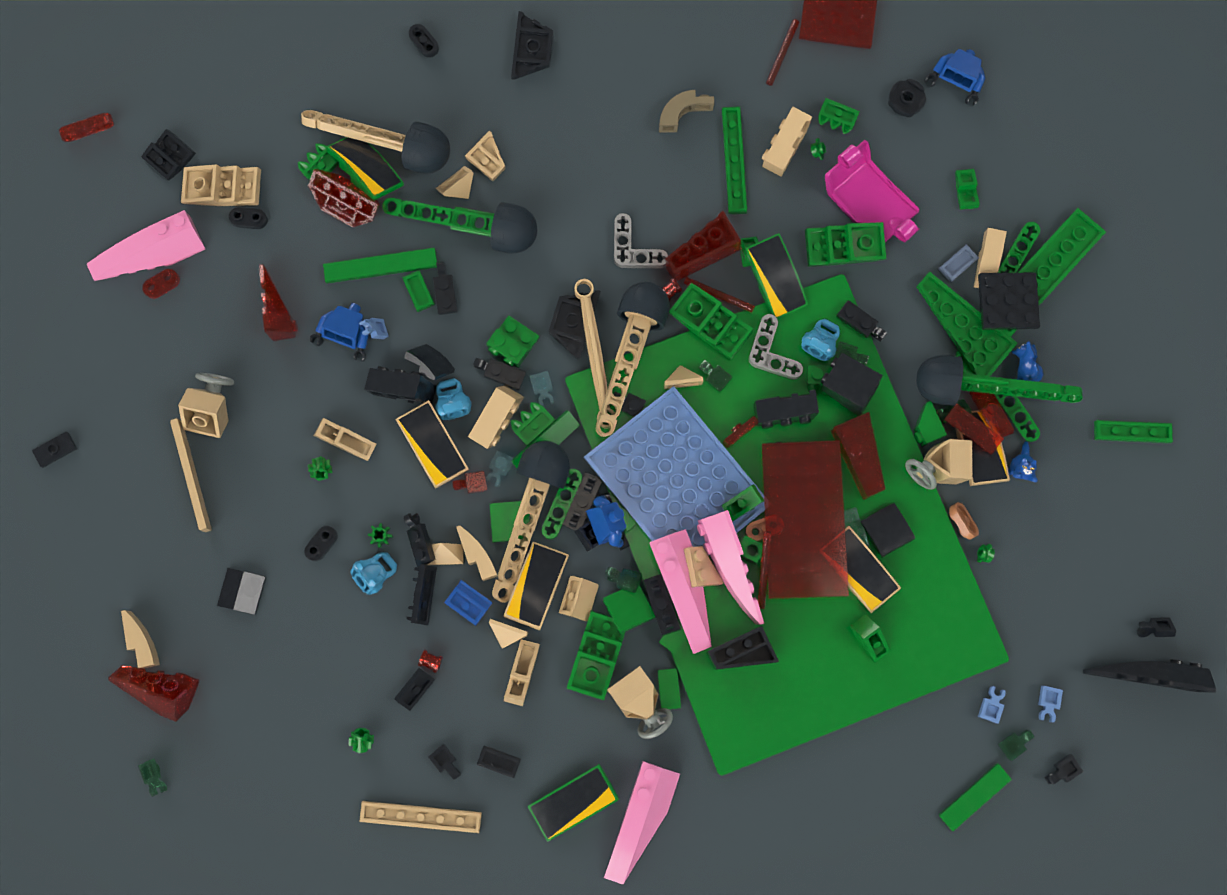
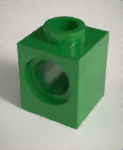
[740,535,767,565]

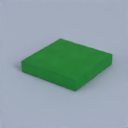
[490,501,530,543]
[603,583,655,634]

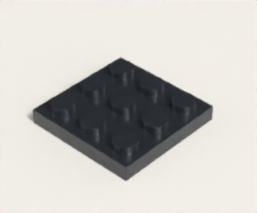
[978,272,1040,330]

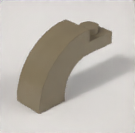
[659,90,714,133]

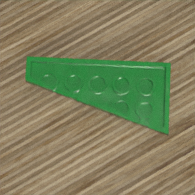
[916,271,1017,376]

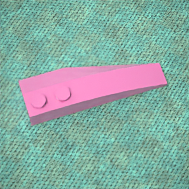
[87,210,205,281]
[697,510,764,625]
[649,529,712,654]
[604,761,680,884]

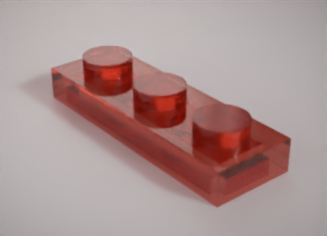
[970,391,1014,440]
[944,404,1003,455]

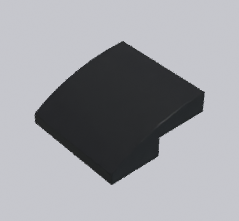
[141,129,196,180]
[404,344,455,380]
[861,503,915,557]

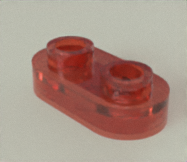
[142,269,180,299]

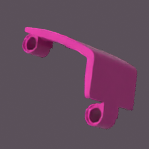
[825,140,920,242]

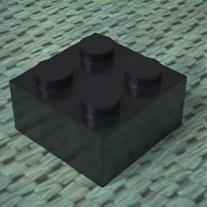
[574,521,599,552]

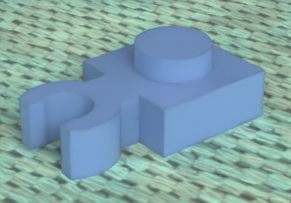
[359,318,389,339]
[978,686,1005,724]
[1038,686,1063,722]

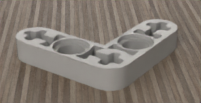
[614,213,668,268]
[749,314,803,380]

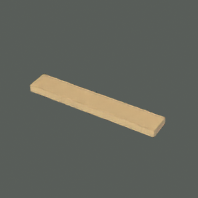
[170,418,212,532]
[359,801,482,833]

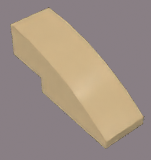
[974,228,1007,288]
[313,418,376,461]
[457,526,498,581]
[121,610,160,668]
[504,639,540,706]

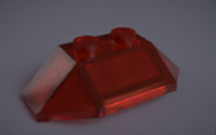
[308,169,380,228]

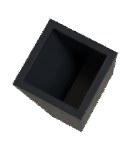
[820,353,883,417]

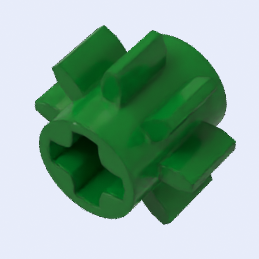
[308,456,332,481]
[368,523,393,548]
[349,728,374,753]

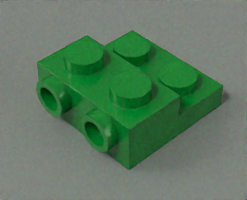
[486,315,540,367]

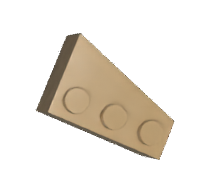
[762,107,812,177]
[468,385,524,449]

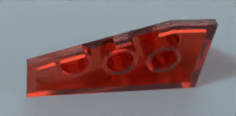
[259,264,298,341]
[108,666,199,722]

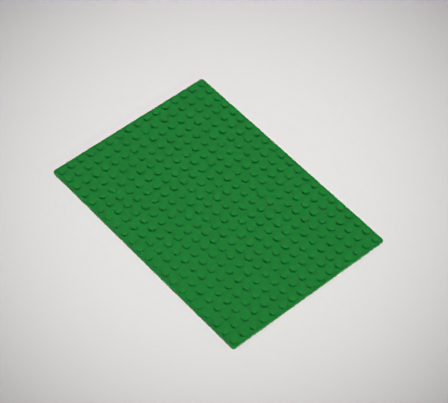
[565,274,1009,776]

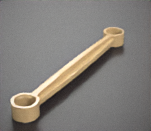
[574,279,615,429]

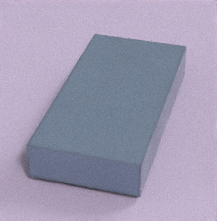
[938,244,979,283]

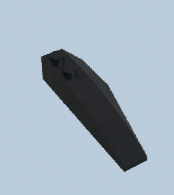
[1083,659,1216,693]

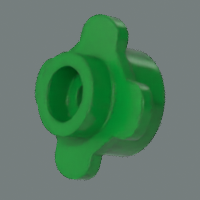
[811,138,826,160]
[977,544,995,563]

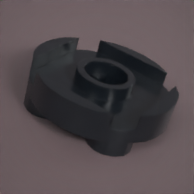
[888,79,926,117]

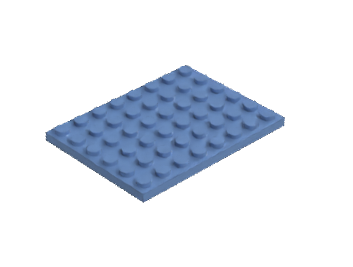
[584,386,772,556]

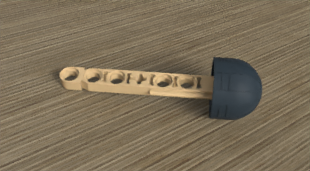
[301,110,450,173]
[595,282,670,437]
[492,441,570,603]

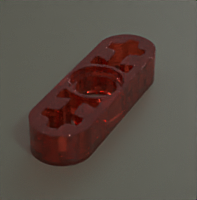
[59,113,114,142]

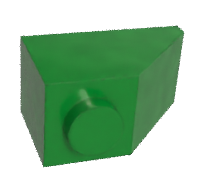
[914,401,947,447]
[850,615,891,663]

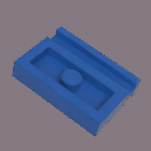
[444,580,493,626]

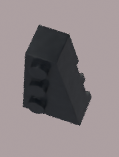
[364,366,436,405]
[753,390,819,429]
[706,626,779,670]

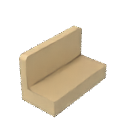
[559,576,599,622]

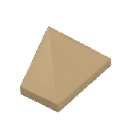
[436,166,473,199]
[664,365,703,389]
[427,543,464,565]
[489,619,528,648]

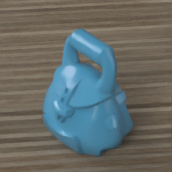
[801,319,840,361]
[435,378,472,420]
[350,552,397,595]

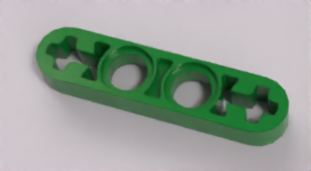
[998,222,1040,273]
[994,377,1040,442]
[542,469,582,540]

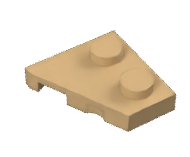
[465,131,505,181]
[684,546,723,588]

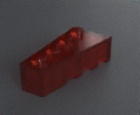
[666,211,741,283]
[831,412,885,500]

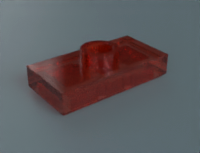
[723,416,758,448]

